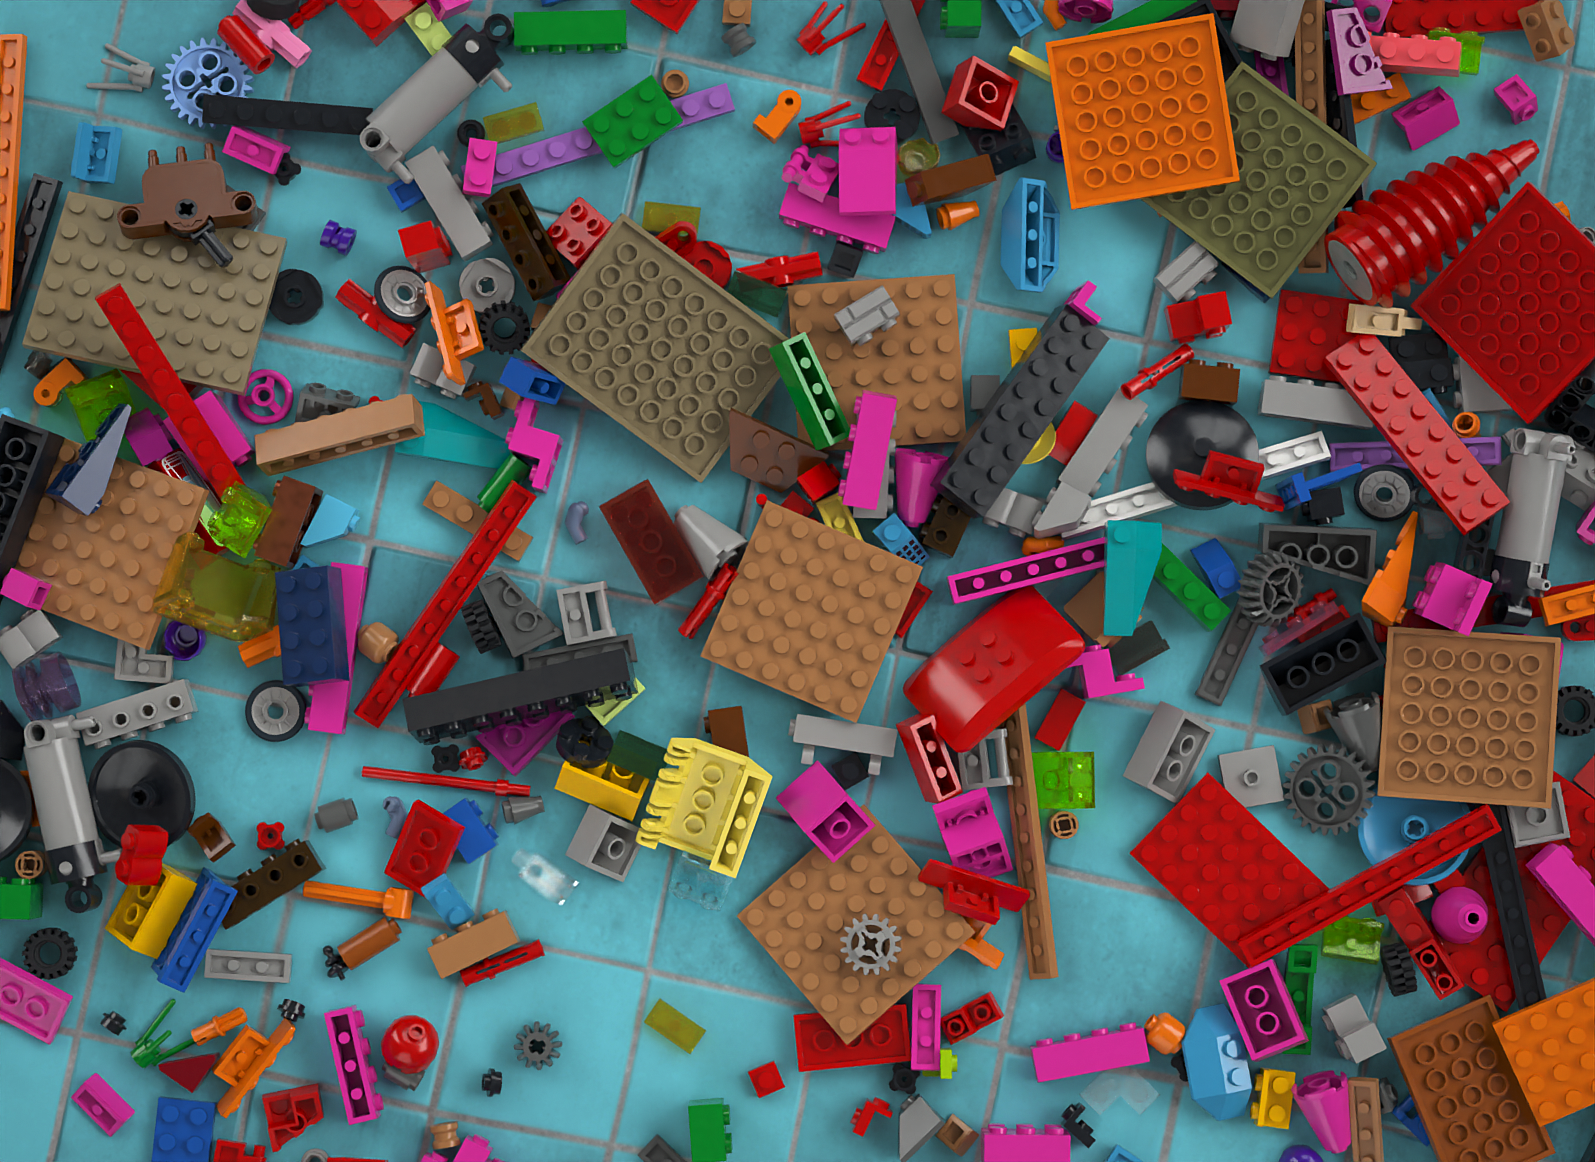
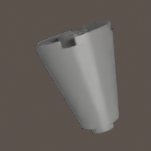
[674,505,749,581]

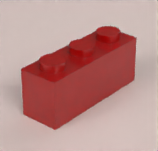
[896,713,963,804]

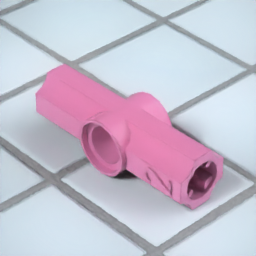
[232,0,312,69]

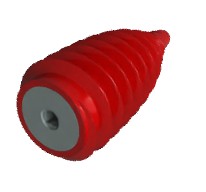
[1324,139,1540,309]

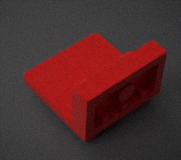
[546,197,612,270]

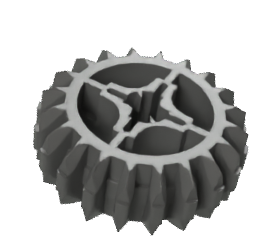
[1236,551,1305,627]

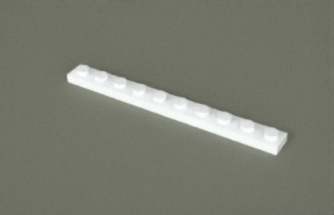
[1060,431,1331,541]

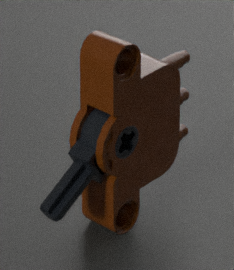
[117,143,259,268]

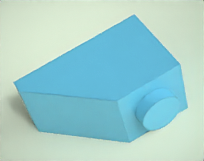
[300,494,360,548]

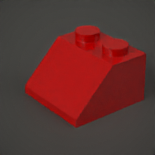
[941,55,1019,131]

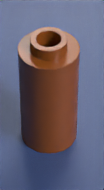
[337,916,402,970]

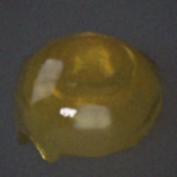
[897,138,941,177]

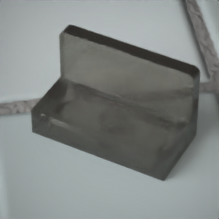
[1103,621,1170,676]

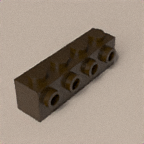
[482,183,571,301]
[919,496,971,558]
[221,838,326,930]

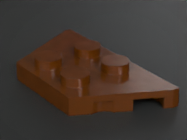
[729,407,829,493]

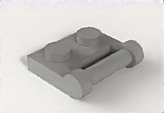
[556,581,617,646]
[958,728,1013,790]

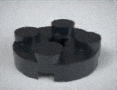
[864,89,920,145]
[269,269,324,325]
[556,716,614,768]

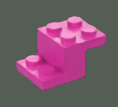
[505,397,563,494]
[1412,561,1492,636]
[1067,644,1145,699]
[932,787,1013,878]

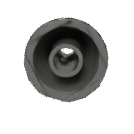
[1323,692,1382,773]

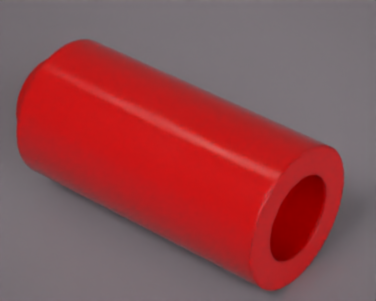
[217,15,275,75]
[406,642,460,697]

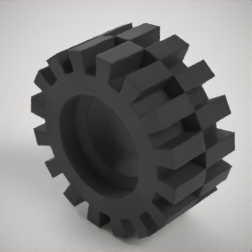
[479,300,530,355]
[461,599,502,654]
[1556,686,1595,736]
[22,928,78,980]
[1380,941,1417,997]

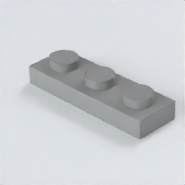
[204,949,292,983]

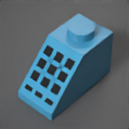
[891,182,932,239]
[872,513,930,565]

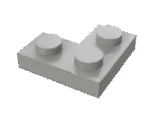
[114,639,174,684]

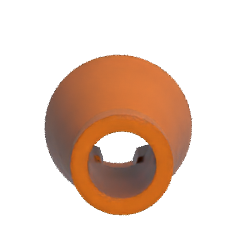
[936,200,979,230]
[1452,412,1481,438]

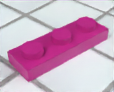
[911,984,941,1071]

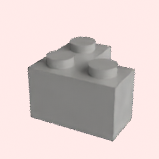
[1321,993,1387,1064]

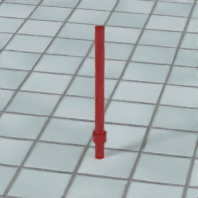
[362,766,531,797]

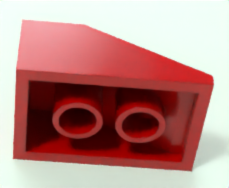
[336,0,427,47]

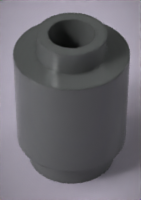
[314,798,359,833]
[382,1061,426,1091]

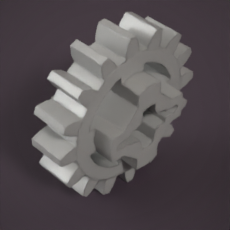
[840,914,902,975]

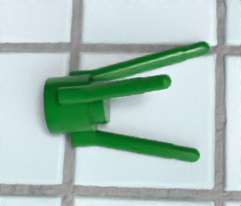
[130,999,198,1069]

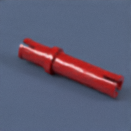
[1121,344,1194,400]
[678,563,739,639]
[460,939,545,987]

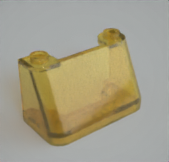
[152,532,281,642]

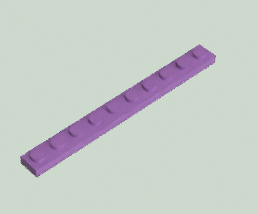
[460,83,735,187]

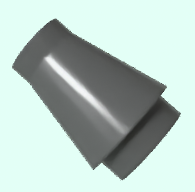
[501,796,545,825]

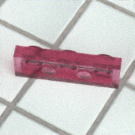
[1258,600,1339,657]

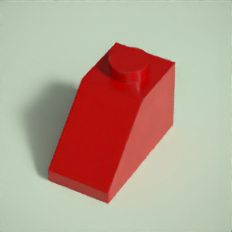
[797,461,842,505]

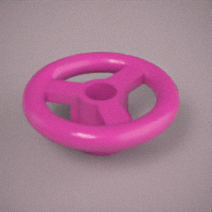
[238,369,293,425]

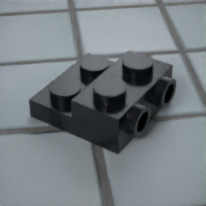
[1388,332,1454,394]

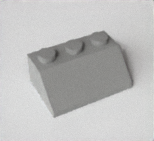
[1123,701,1215,804]

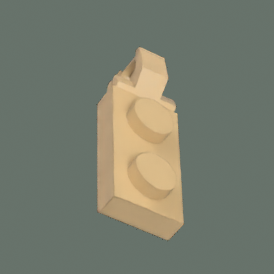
[1346,303,1422,337]

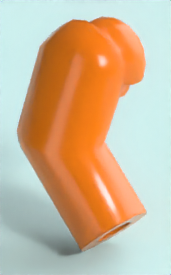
[1043,0,1067,31]
[1021,536,1064,556]

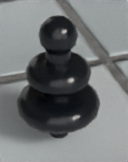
[323,945,349,981]

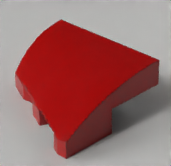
[262,1083,324,1152]

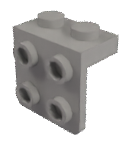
[1561,440,1595,511]

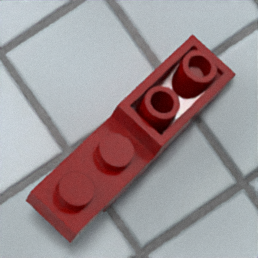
[1378,886,1465,1000]

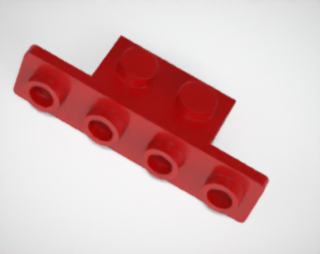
[1172,450,1285,512]
[918,859,1030,925]

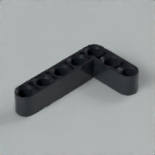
[1544,359,1595,452]
[1410,483,1495,579]

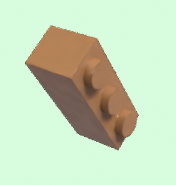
[427,908,520,979]

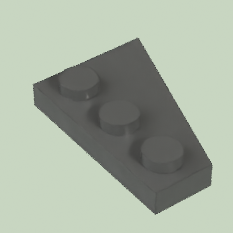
[477,570,564,659]

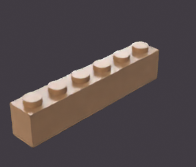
[254,394,425,476]

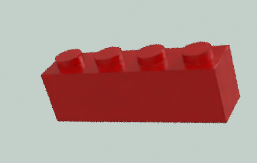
[398,220,453,273]

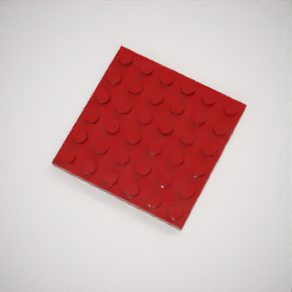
[1410,182,1595,424]

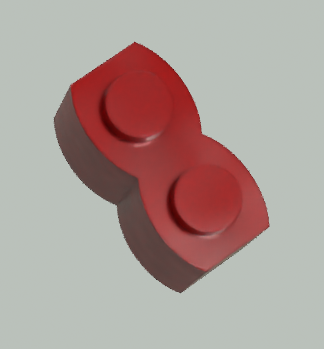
[115,824,168,886]

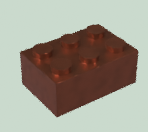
[253,476,324,569]

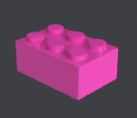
[1219,959,1309,1062]
[981,1123,1071,1162]

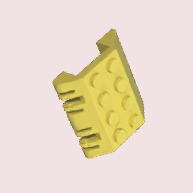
[635,738,773,878]

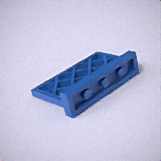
[1275,462,1363,511]
[151,867,238,993]

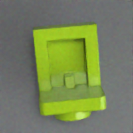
[922,1048,957,1079]

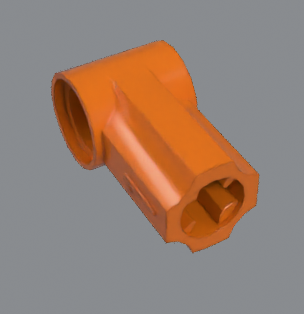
[238,625,281,668]

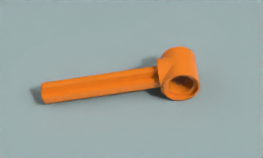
[303,880,415,919]

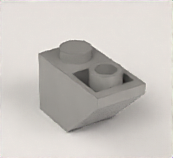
[1032,482,1091,539]

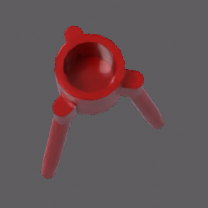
[796,1,866,56]
[798,101,861,148]

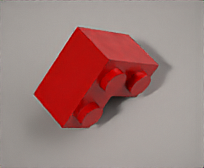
[1164,291,1232,345]

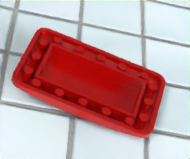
[903,586,1085,753]

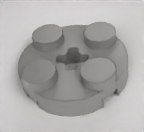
[459,258,516,314]

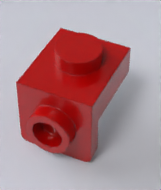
[850,1097,893,1137]

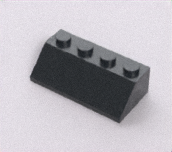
[1259,612,1386,716]

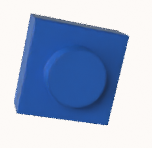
[387,179,426,212]

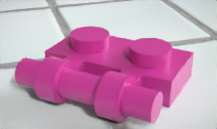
[782,144,839,202]

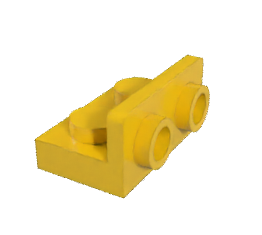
[1250,1067,1296,1129]

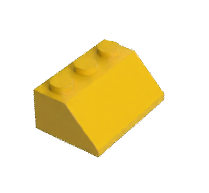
[554,740,658,821]
[104,863,198,959]

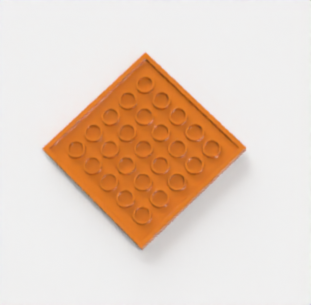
[1045,13,1240,210]

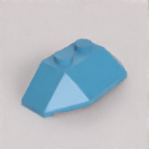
[1001,177,1060,293]
[1181,1003,1252,1121]

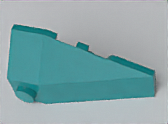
[395,401,511,469]
[1103,520,1162,636]

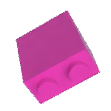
[163,390,256,482]
[776,760,876,863]

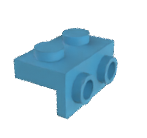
[71,122,123,184]

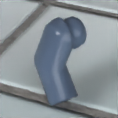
[565,501,589,545]
[383,796,408,839]

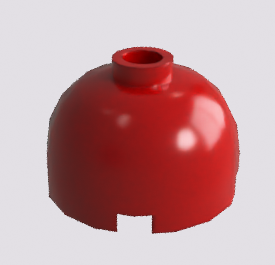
[381,1015,439,1074]

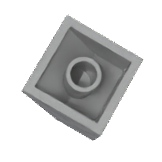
[565,804,641,882]

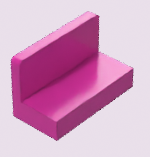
[1391,86,1460,151]
[222,125,291,174]
[1063,280,1102,326]

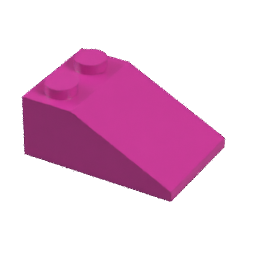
[839,127,898,216]

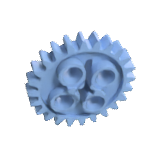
[162,38,254,129]

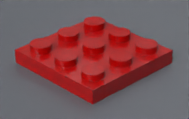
[1268,289,1364,383]

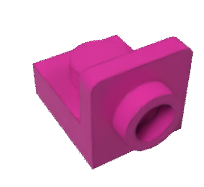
[1494,74,1538,125]

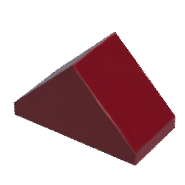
[158,1052,220,1093]

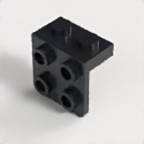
[961,103,1037,176]

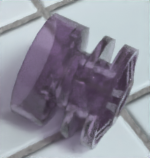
[12,651,81,721]

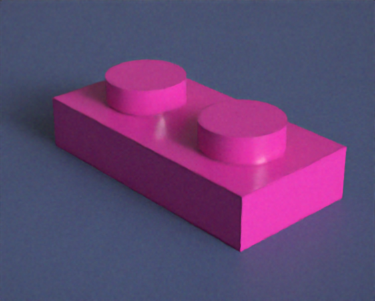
[462,138,497,198]

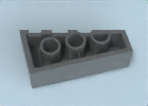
[1258,523,1377,585]

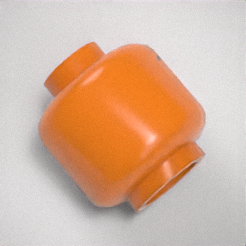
[1144,1012,1186,1055]

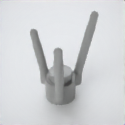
[86,43,155,92]

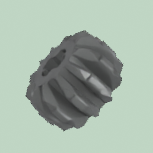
[514,1021,563,1070]

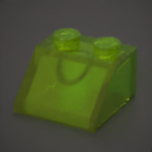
[64,368,136,443]
[207,481,272,559]
[1032,752,1095,809]

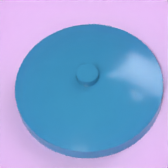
[1358,785,1470,886]

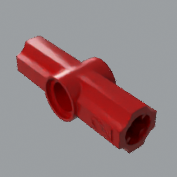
[736,252,823,293]
[335,278,417,349]

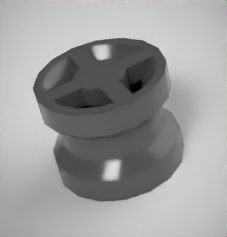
[721,23,756,57]

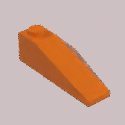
[1361,511,1418,627]

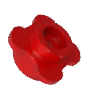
[459,747,488,771]
[256,822,285,850]

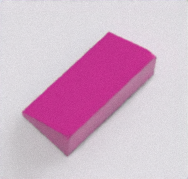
[71,1073,135,1137]

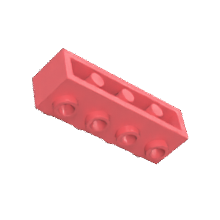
[1368,31,1462,77]

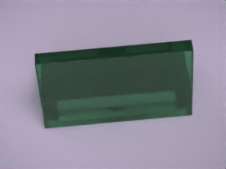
[727,270,788,317]
[607,730,668,781]

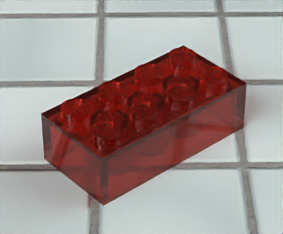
[599,479,704,606]

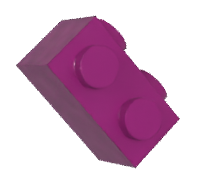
[124,407,173,466]

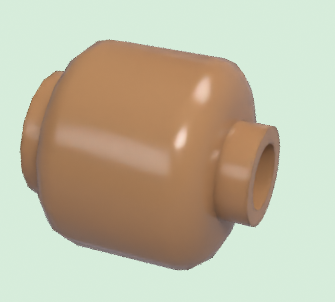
[357,622,399,663]

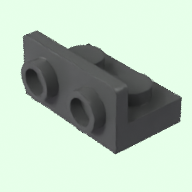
[295,382,360,422]

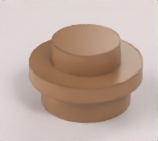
[661,70,689,98]

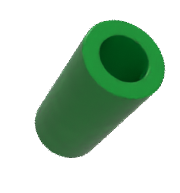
[477,452,532,513]

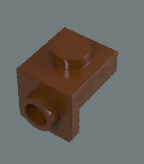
[187,813,236,863]

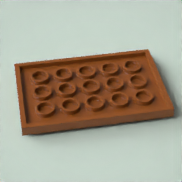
[1387,994,1556,1162]

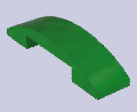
[1282,944,1318,1055]

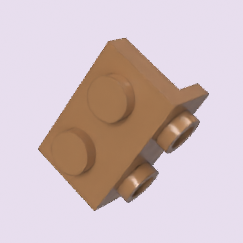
[1518,0,1575,62]

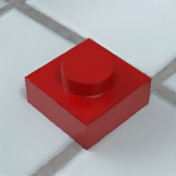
[748,1060,785,1098]

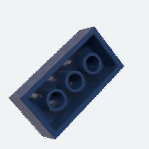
[275,565,350,687]

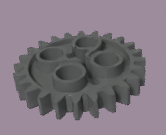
[1282,743,1376,836]

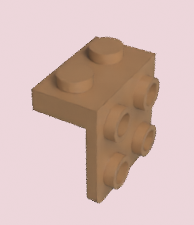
[1064,572,1144,648]

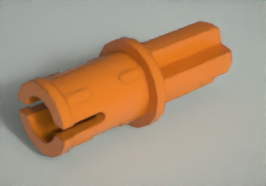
[191,1007,248,1046]

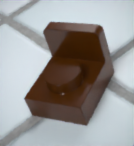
[463,381,504,420]

